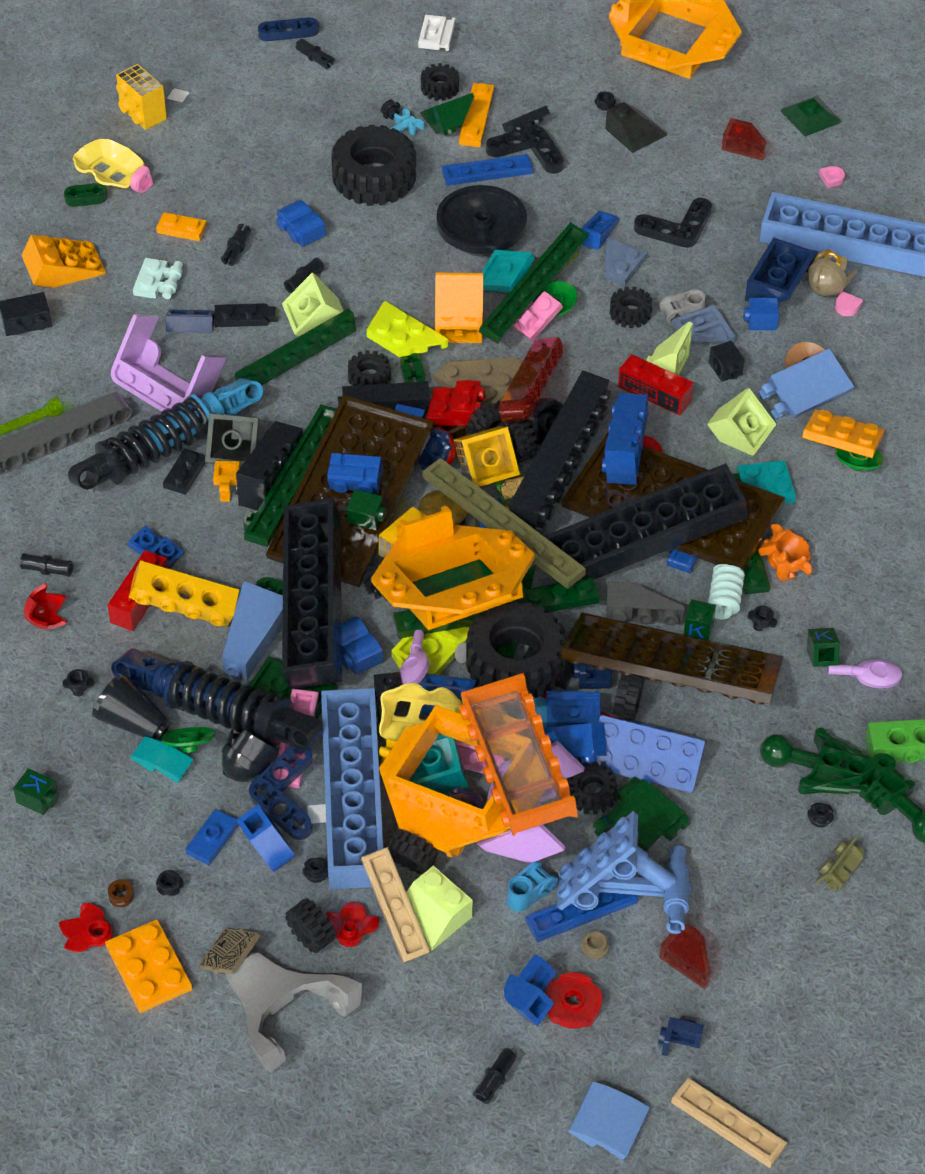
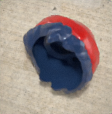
[418,428,457,471]

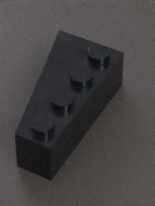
[235,421,303,510]

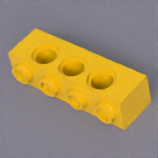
[129,561,239,627]

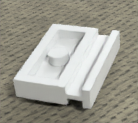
[418,15,455,51]

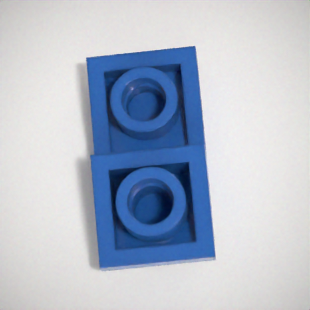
[128,525,184,569]

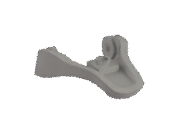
[225,952,362,1072]

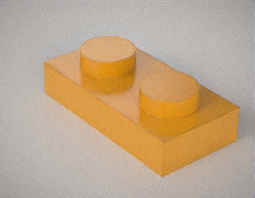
[156,212,207,241]

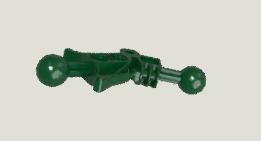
[760,728,925,843]

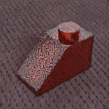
[721,118,767,161]
[659,924,710,990]

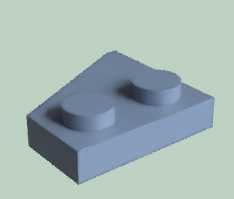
[604,237,647,286]
[672,305,736,343]

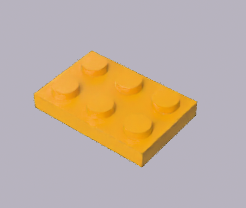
[802,409,885,458]
[105,919,192,1013]

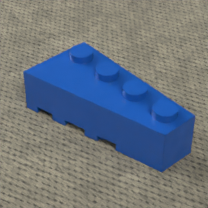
[602,393,648,485]

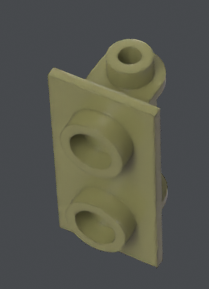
[815,836,864,891]

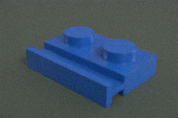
[547,691,600,728]

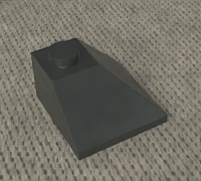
[606,102,667,153]
[205,413,258,466]

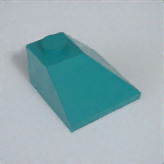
[409,734,469,795]

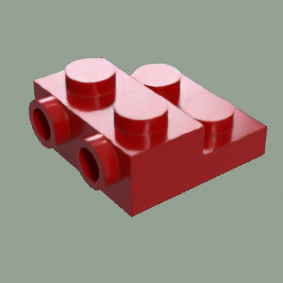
[427,380,485,426]

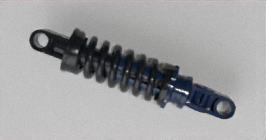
[111,648,323,750]

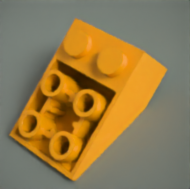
[21,234,106,288]
[435,273,483,343]

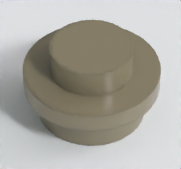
[581,931,609,959]

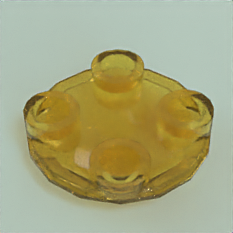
[418,490,467,525]

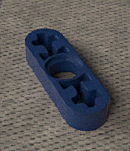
[258,17,319,41]

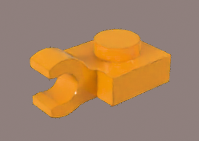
[213,461,240,502]

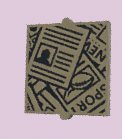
[199,928,260,974]

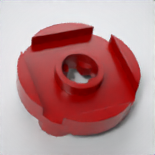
[545,972,602,1029]

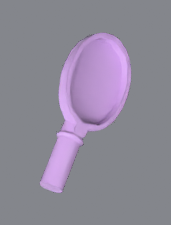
[400,630,430,685]
[828,659,902,688]

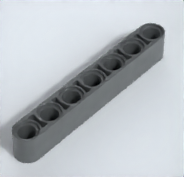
[0,392,132,476]

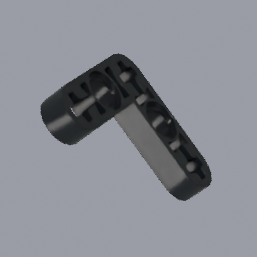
[486,126,564,174]
[634,198,712,248]

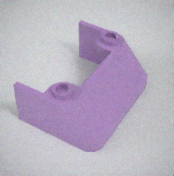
[111,314,227,412]
[476,741,585,863]

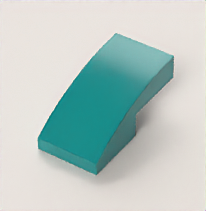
[130,736,193,783]

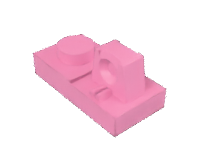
[514,291,563,341]

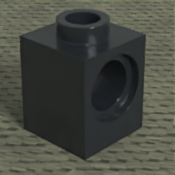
[709,340,745,382]

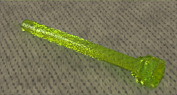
[0,397,64,435]

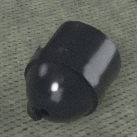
[222,729,279,782]

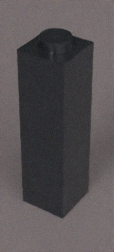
[338,381,430,412]

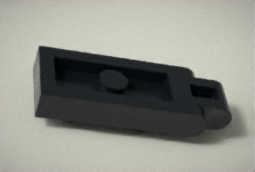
[215,303,278,327]

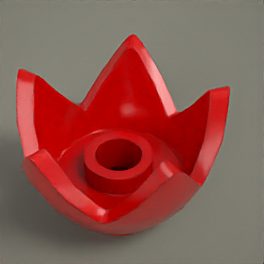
[23,583,67,630]

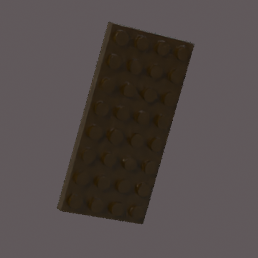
[266,395,435,588]
[561,433,785,571]
[561,612,783,705]

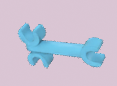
[390,108,424,135]

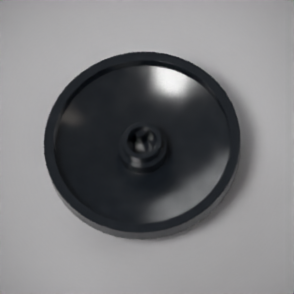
[436,185,527,254]

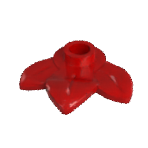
[325,901,379,947]
[59,903,113,953]

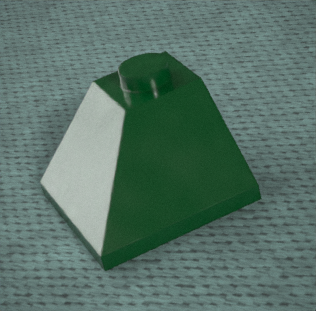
[420,93,474,136]
[781,95,841,137]

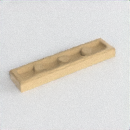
[361,847,430,963]
[671,1077,787,1168]

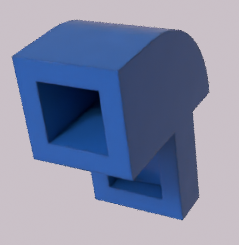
[504,954,557,1026]

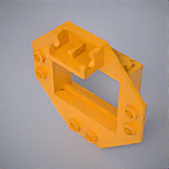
[609,0,742,79]
[371,506,535,630]
[379,705,547,858]

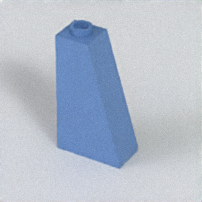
[222,581,283,680]

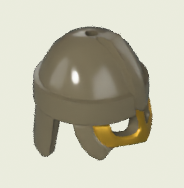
[808,249,857,297]

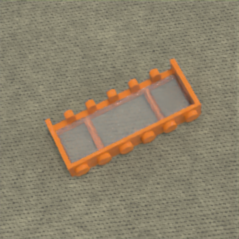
[459,673,578,837]

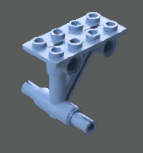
[557,811,692,934]

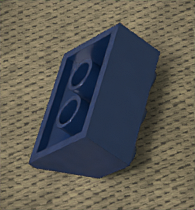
[745,237,816,303]

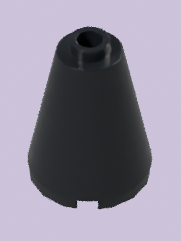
[496,396,563,445]
[92,673,169,739]

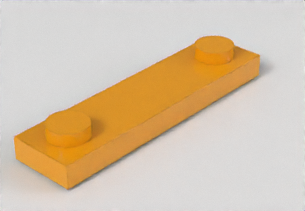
[459,83,494,147]

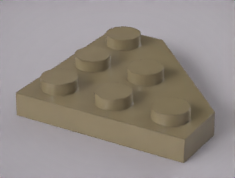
[434,357,533,405]

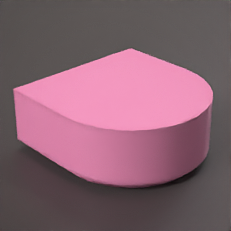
[130,165,154,193]
[819,166,845,188]
[835,291,863,316]

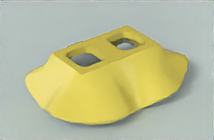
[72,139,145,188]
[379,683,462,741]

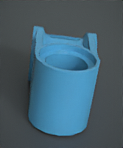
[506,861,558,912]

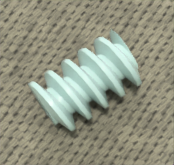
[708,564,745,620]

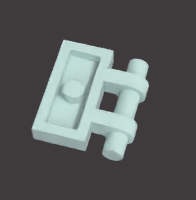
[133,258,183,299]

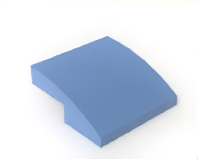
[568,1081,650,1160]

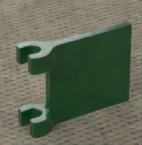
[593,779,684,851]

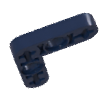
[249,746,313,840]

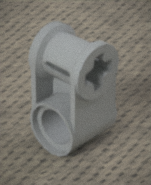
[659,289,706,326]

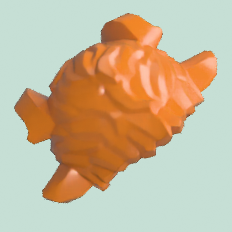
[758,524,812,582]

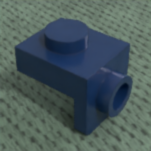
[573,663,611,689]
[658,1017,704,1056]

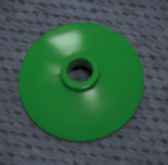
[534,281,577,317]
[835,448,884,471]
[161,727,215,753]

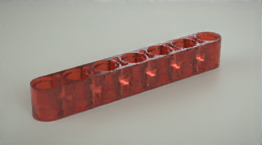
[499,337,563,422]

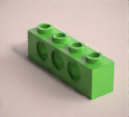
[865,719,925,763]

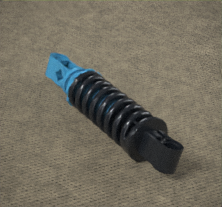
[68,378,263,490]

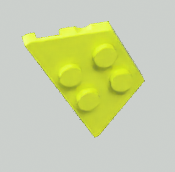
[367,301,448,357]
[391,627,469,684]

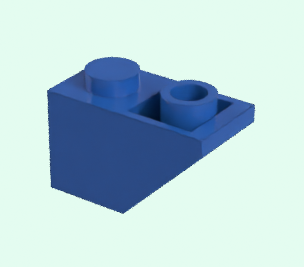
[236,804,296,872]

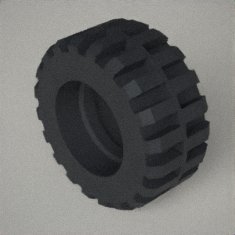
[331,124,416,206]
[466,601,567,702]

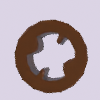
[108,879,134,907]

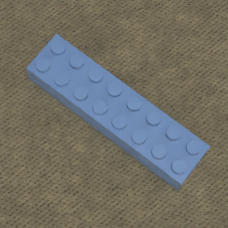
[759,192,925,277]
[321,688,383,889]

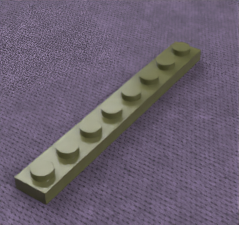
[423,458,586,589]

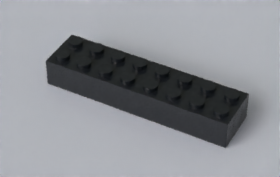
[509,370,611,536]
[544,463,748,584]
[282,498,342,690]

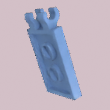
[758,348,854,420]

